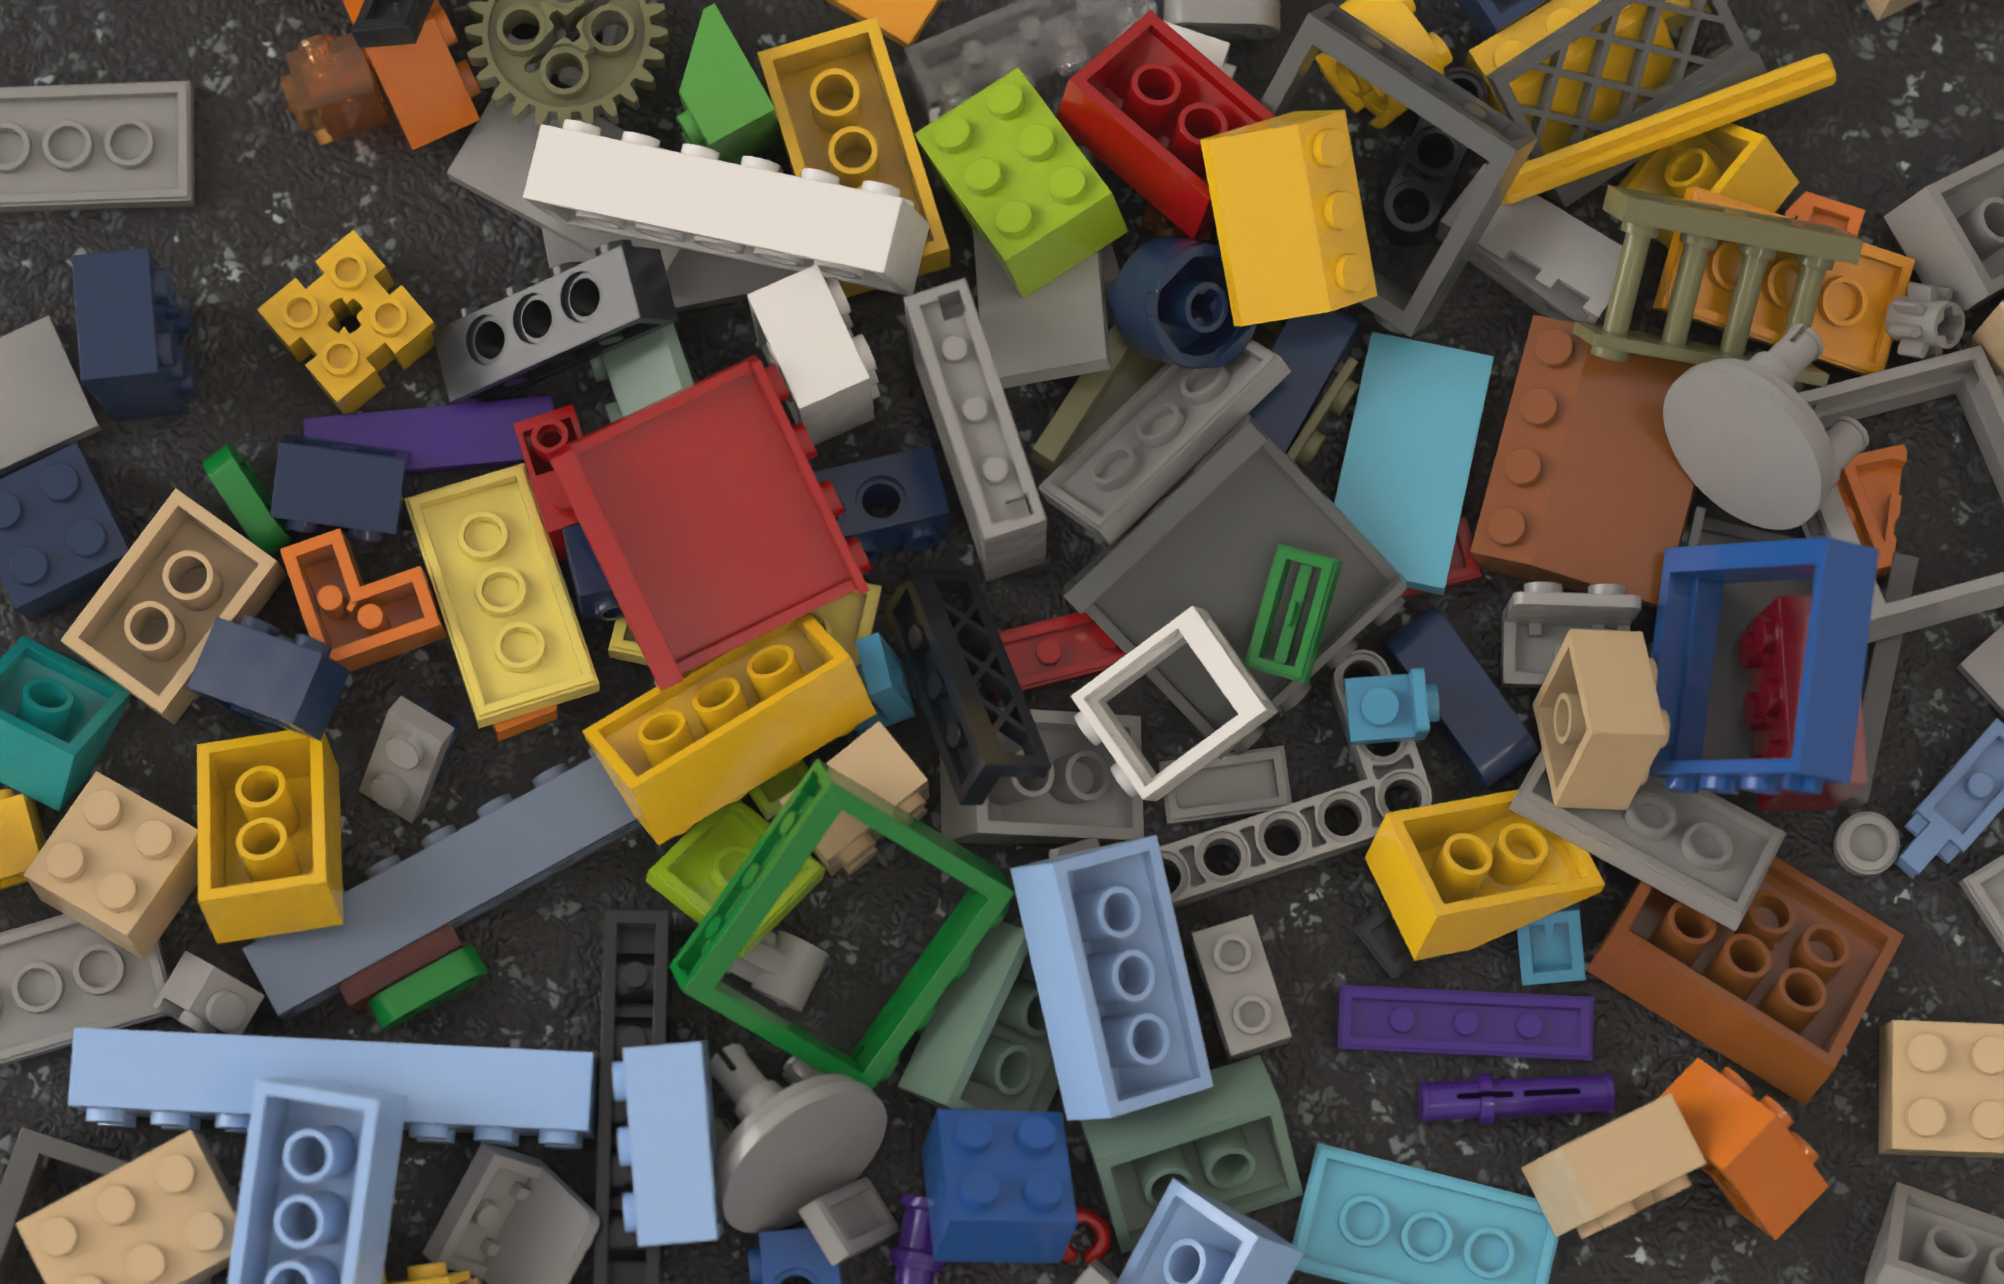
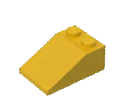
[1365,789,1605,961]

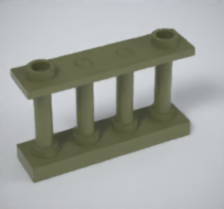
[1573,185,1864,392]

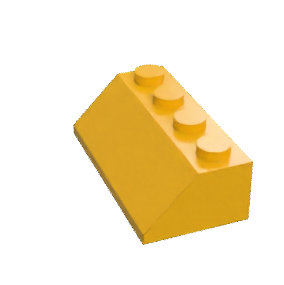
[582,613,877,845]

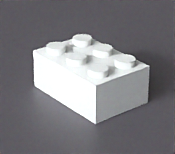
[747,264,880,446]

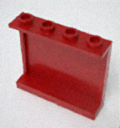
[546,355,872,691]

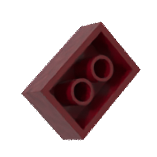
[1739,595,1868,811]

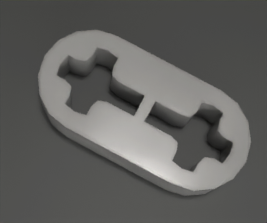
[1164,0,1281,40]

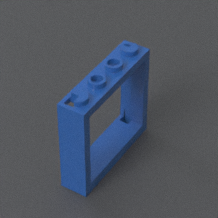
[1649,537,1879,794]

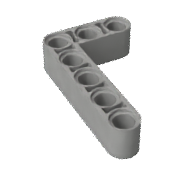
[1160,649,1432,909]

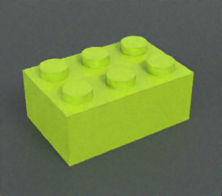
[914,67,1128,299]

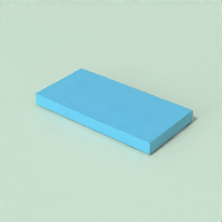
[1334,332,1494,595]
[1292,1143,1559,1284]

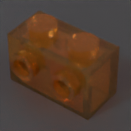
[280,33,390,145]

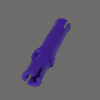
[1418,1073,1615,1124]

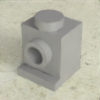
[153,950,265,1035]

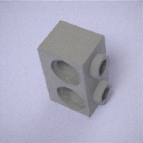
[1189,914,1292,1062]

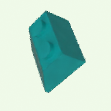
[0,635,132,811]

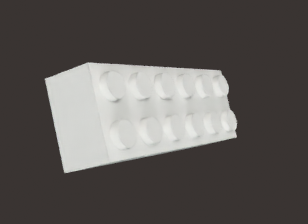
[523,119,930,296]

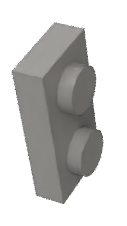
[359,696,455,823]

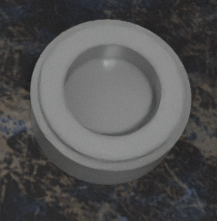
[1833,812,1900,877]

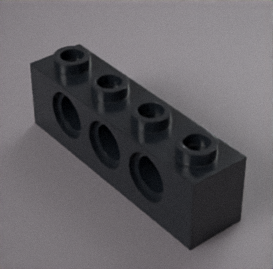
[432,239,679,403]

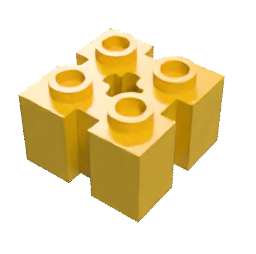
[257,229,437,415]

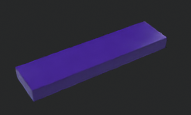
[303,395,555,475]
[1336,985,1594,1062]

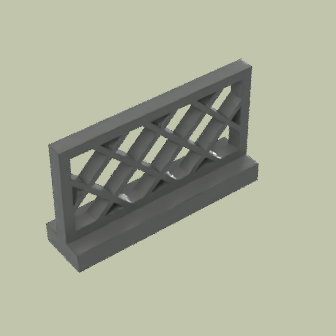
[1486,0,1768,208]

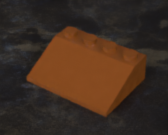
[1470,314,1698,608]
[1586,856,1904,1105]

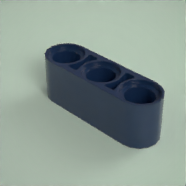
[1234,309,1360,454]
[1381,606,1539,790]

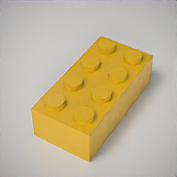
[757,17,950,298]

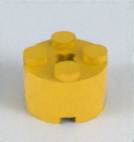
[1315,0,1453,128]

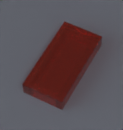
[338,924,466,1012]

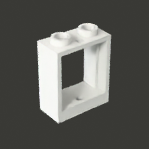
[1071,605,1278,801]

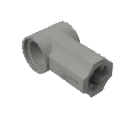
[726,930,829,1012]

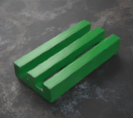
[1244,543,1343,684]

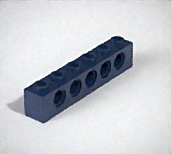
[562,445,950,621]

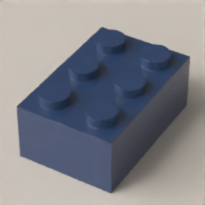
[71,248,198,421]

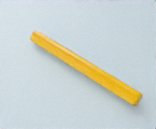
[1501,53,1837,205]

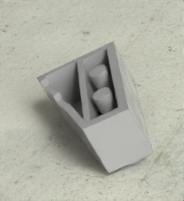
[1435,164,1623,324]

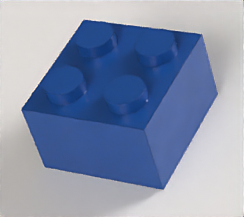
[921,1109,1078,1263]

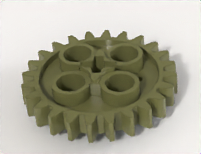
[465,0,669,133]

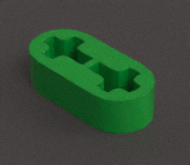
[203,443,296,556]
[367,945,489,1032]

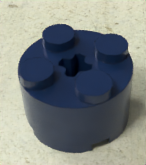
[1107,235,1256,369]

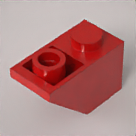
[513,404,583,561]

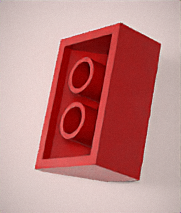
[1056,10,1276,240]

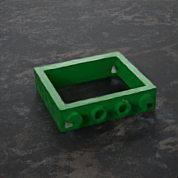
[669,759,1015,1090]

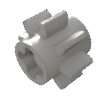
[1885,282,1965,359]

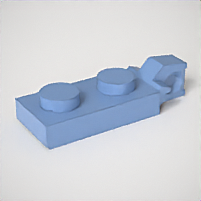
[1893,718,2004,879]

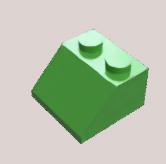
[676,3,781,165]

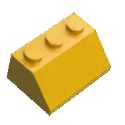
[1463,0,1675,162]
[1200,110,1378,326]

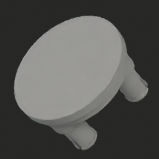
[1663,324,1869,530]
[708,1044,887,1233]

